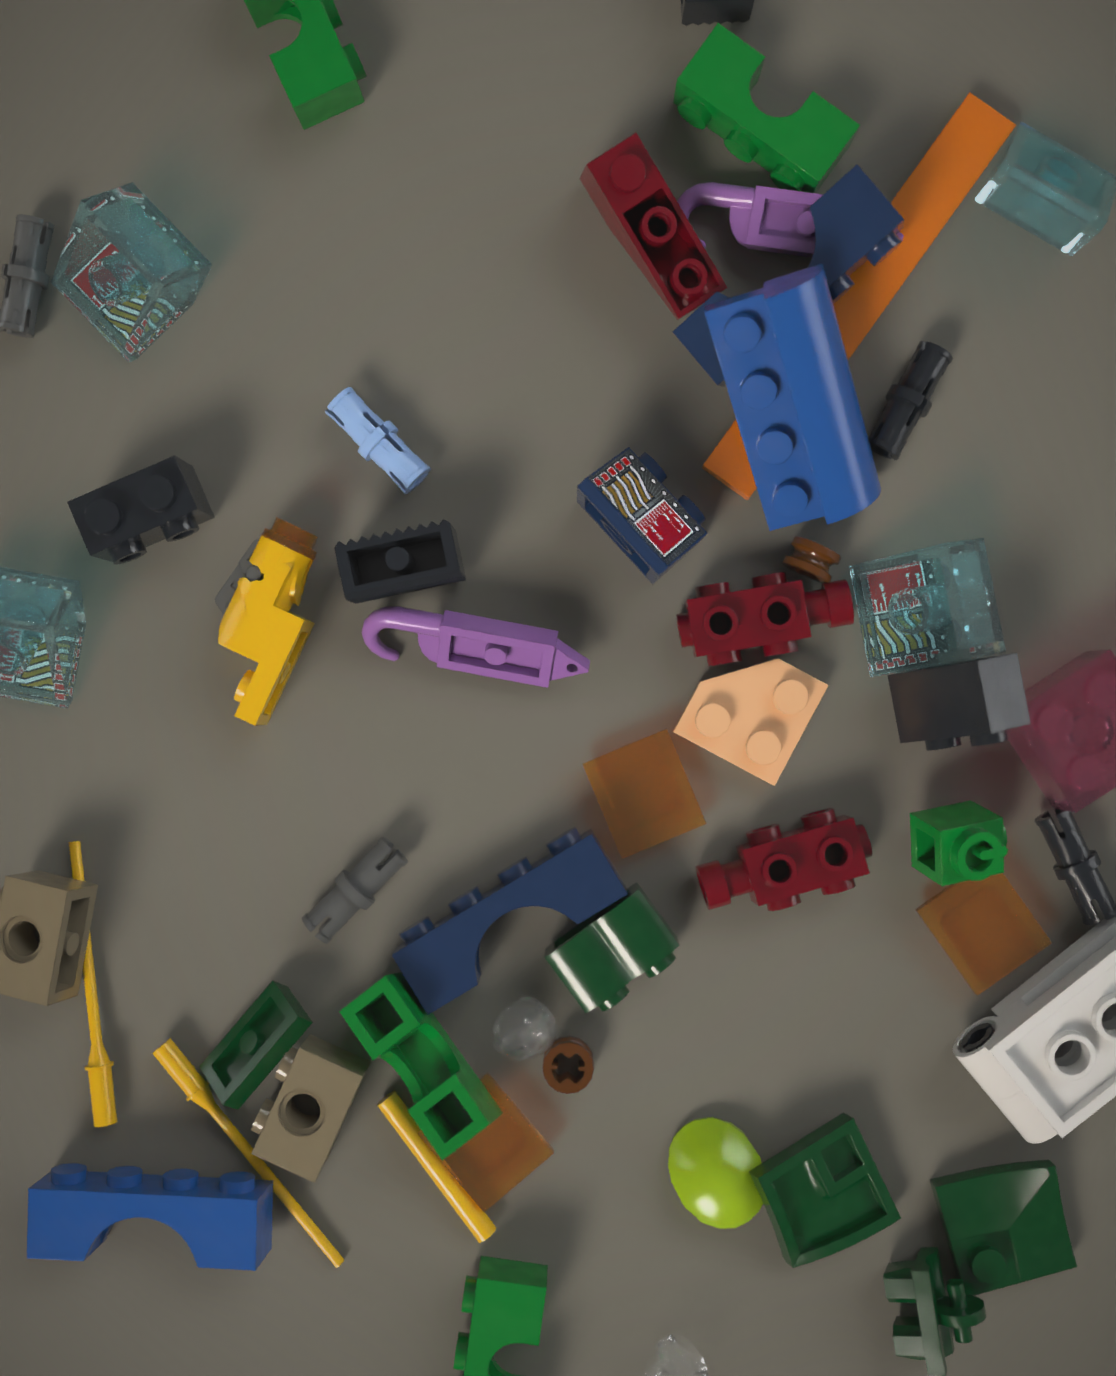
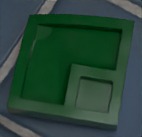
[749,1112,901,1268]
[929,1160,1077,1296]

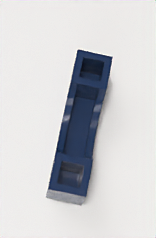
[673,164,904,387]
[392,827,628,1015]

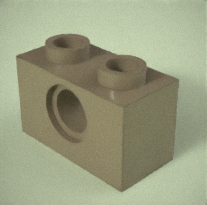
[0,870,98,1006]
[251,1034,371,1183]

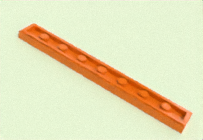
[702,92,1016,500]

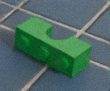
[244,0,367,130]
[673,23,860,193]
[339,972,503,1161]
[453,1256,548,1376]

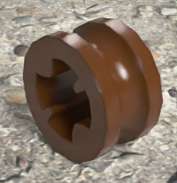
[782,536,841,583]
[542,1036,594,1094]

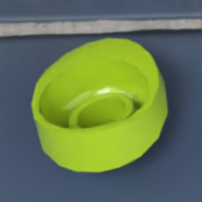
[668,1117,763,1229]

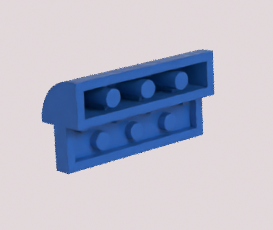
[704,263,881,531]

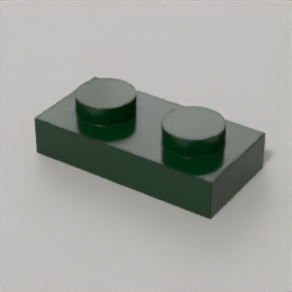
[199,980,313,1110]

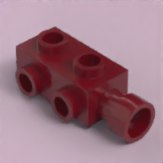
[676,572,854,666]
[695,808,873,911]

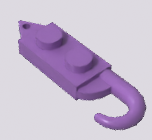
[677,182,904,258]
[362,606,590,688]

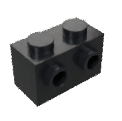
[67,455,215,565]
[887,652,1031,751]

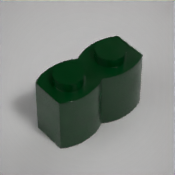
[544,883,680,1013]

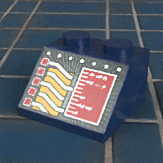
[577,447,708,585]

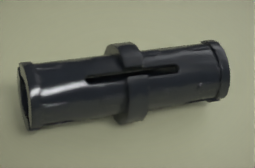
[868,341,953,460]
[1034,805,1116,925]

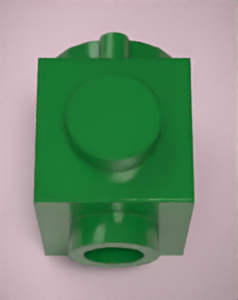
[910,800,1008,886]

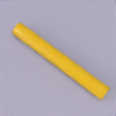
[377,1090,497,1243]

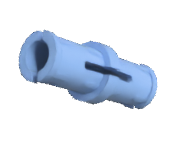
[325,387,431,494]

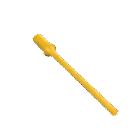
[69,841,118,1127]
[152,1038,345,1268]

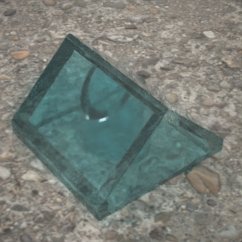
[974,121,1116,257]

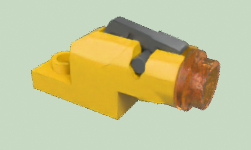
[215,517,318,726]

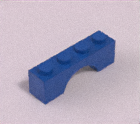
[27,1163,273,1271]

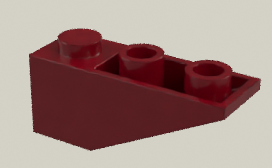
[579,133,728,320]

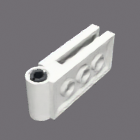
[953,916,1116,1144]

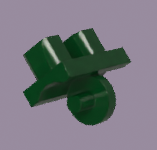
[883,1247,986,1376]

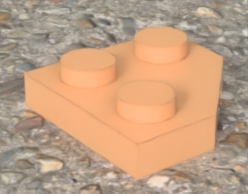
[672,658,829,786]

